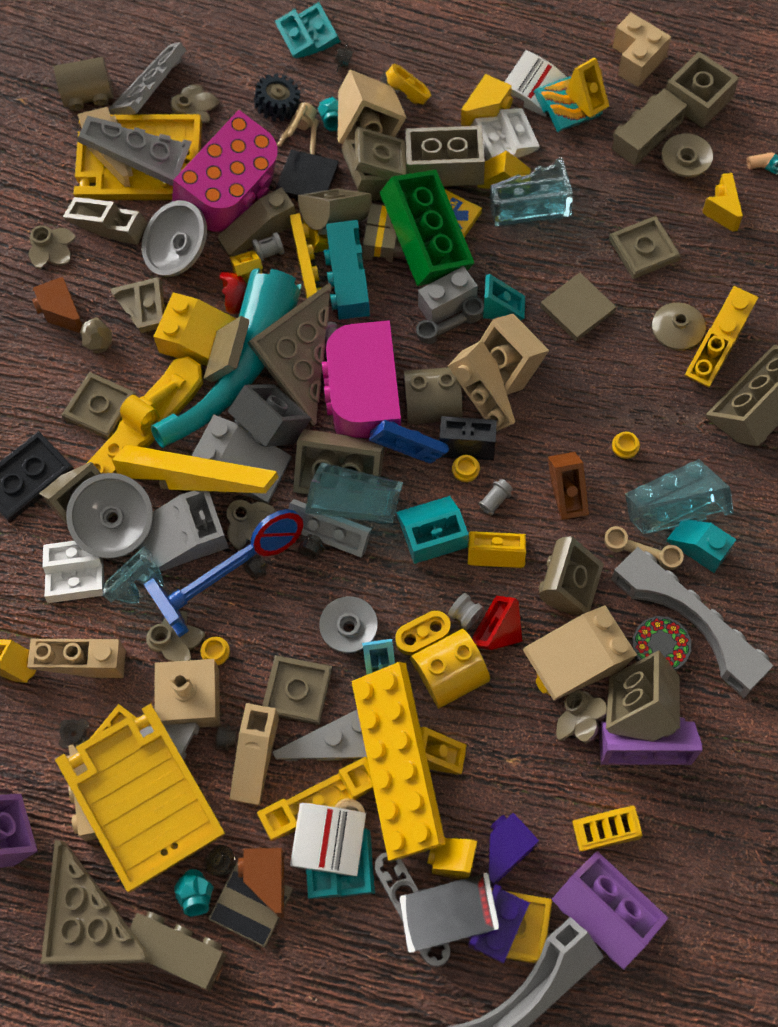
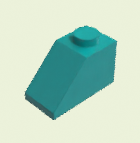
[666,518,737,573]

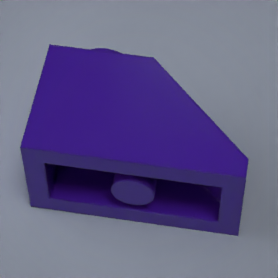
[488,813,539,888]

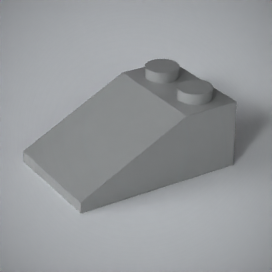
[191,415,292,504]

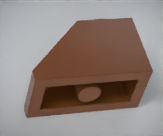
[32,276,83,333]
[548,452,589,520]
[238,848,284,917]

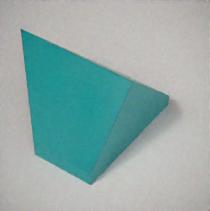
[483,274,525,320]

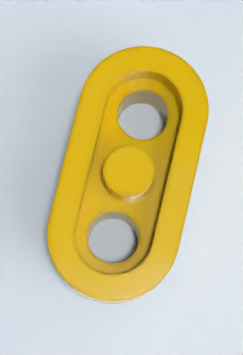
[386,64,431,105]
[395,611,450,655]

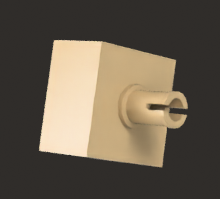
[480,314,549,395]
[155,659,220,728]

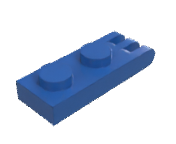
[369,420,449,464]

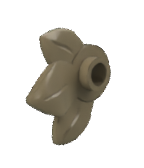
[171,84,220,123]
[28,225,76,269]
[226,500,276,550]
[146,611,205,662]
[556,690,607,743]

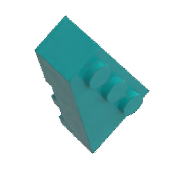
[324,220,370,320]

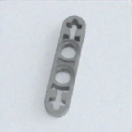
[375,852,450,967]

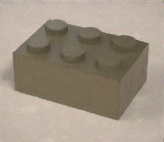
[405,126,485,186]

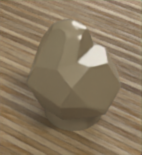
[80,317,112,353]

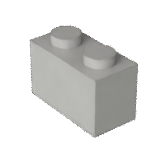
[418,266,478,324]

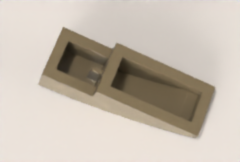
[63,197,148,245]

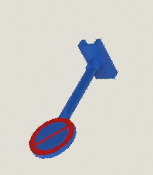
[144,509,304,638]

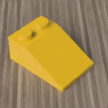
[153,292,236,366]

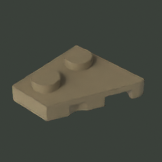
[111,277,165,333]

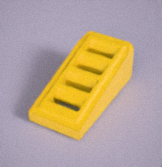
[572,805,642,852]

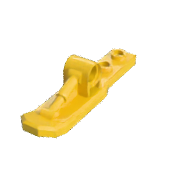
[86,356,203,474]

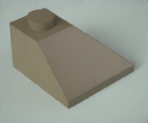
[39,462,115,525]

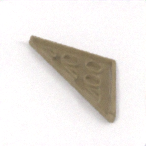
[248,283,332,427]
[41,840,151,965]

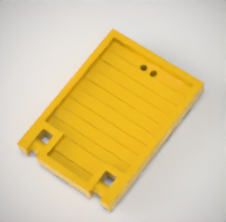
[74,114,202,200]
[55,704,225,893]

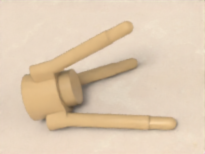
[277,103,319,155]

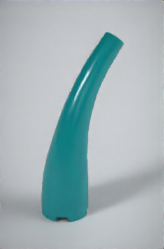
[151,268,302,448]

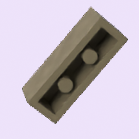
[612,88,688,166]
[129,911,227,991]

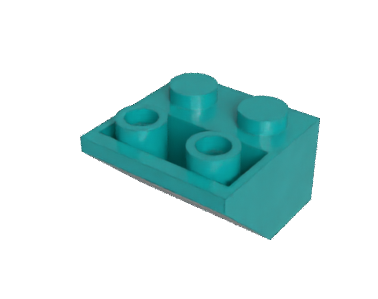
[396,496,469,564]

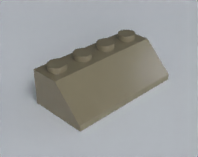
[705,345,778,446]

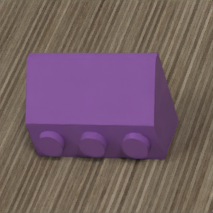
[599,717,702,765]
[551,851,668,970]

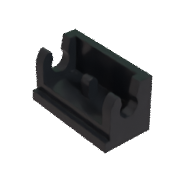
[439,416,497,461]

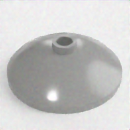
[142,200,207,277]
[66,473,153,558]

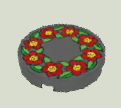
[632,616,691,671]

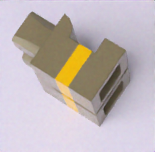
[362,204,405,263]

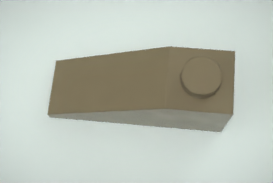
[217,187,296,257]

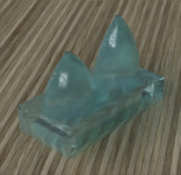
[103,546,164,603]

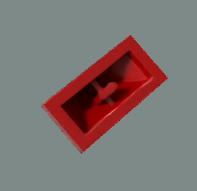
[472,595,522,650]

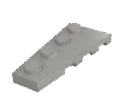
[108,42,186,115]
[77,116,192,186]

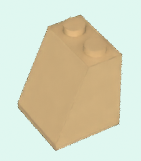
[338,69,406,144]

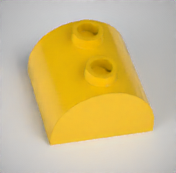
[410,629,490,709]

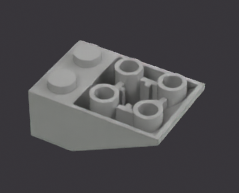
[138,491,229,576]

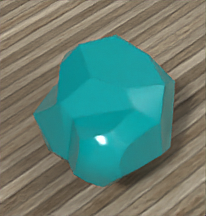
[318,97,338,131]
[174,869,214,916]

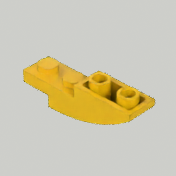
[684,286,758,388]

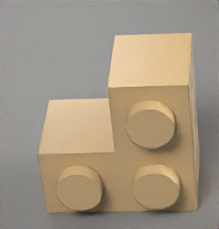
[613,13,671,87]

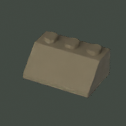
[293,429,385,504]
[606,650,680,742]

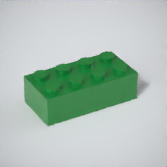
[379,170,475,286]

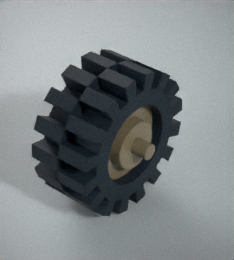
[254,73,300,122]

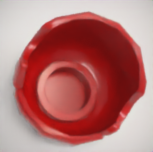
[220,272,247,314]

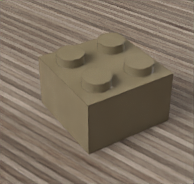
[666,52,739,128]

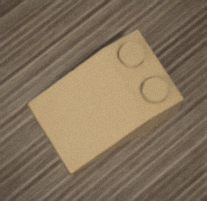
[523,605,637,700]

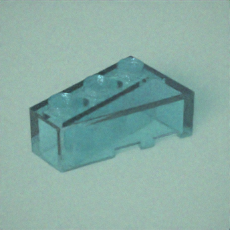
[490,157,573,226]
[625,459,734,534]
[305,462,403,523]

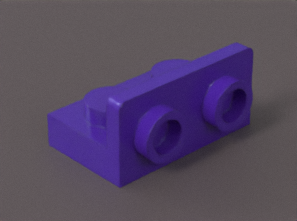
[468,884,530,964]

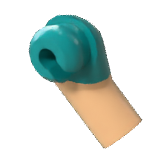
[747,152,778,174]

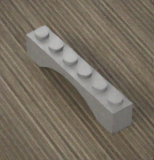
[611,547,774,698]
[448,917,604,1027]

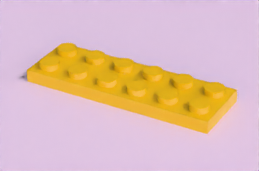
[351,662,446,861]

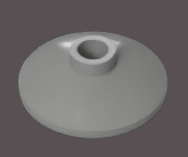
[319,596,378,653]

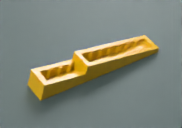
[112,445,279,494]

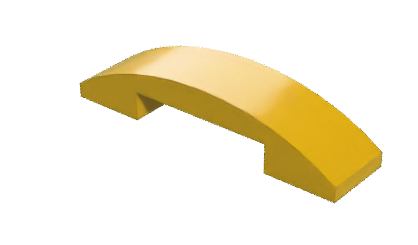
[257,756,373,841]

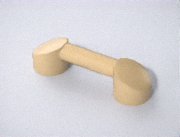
[604,526,684,570]

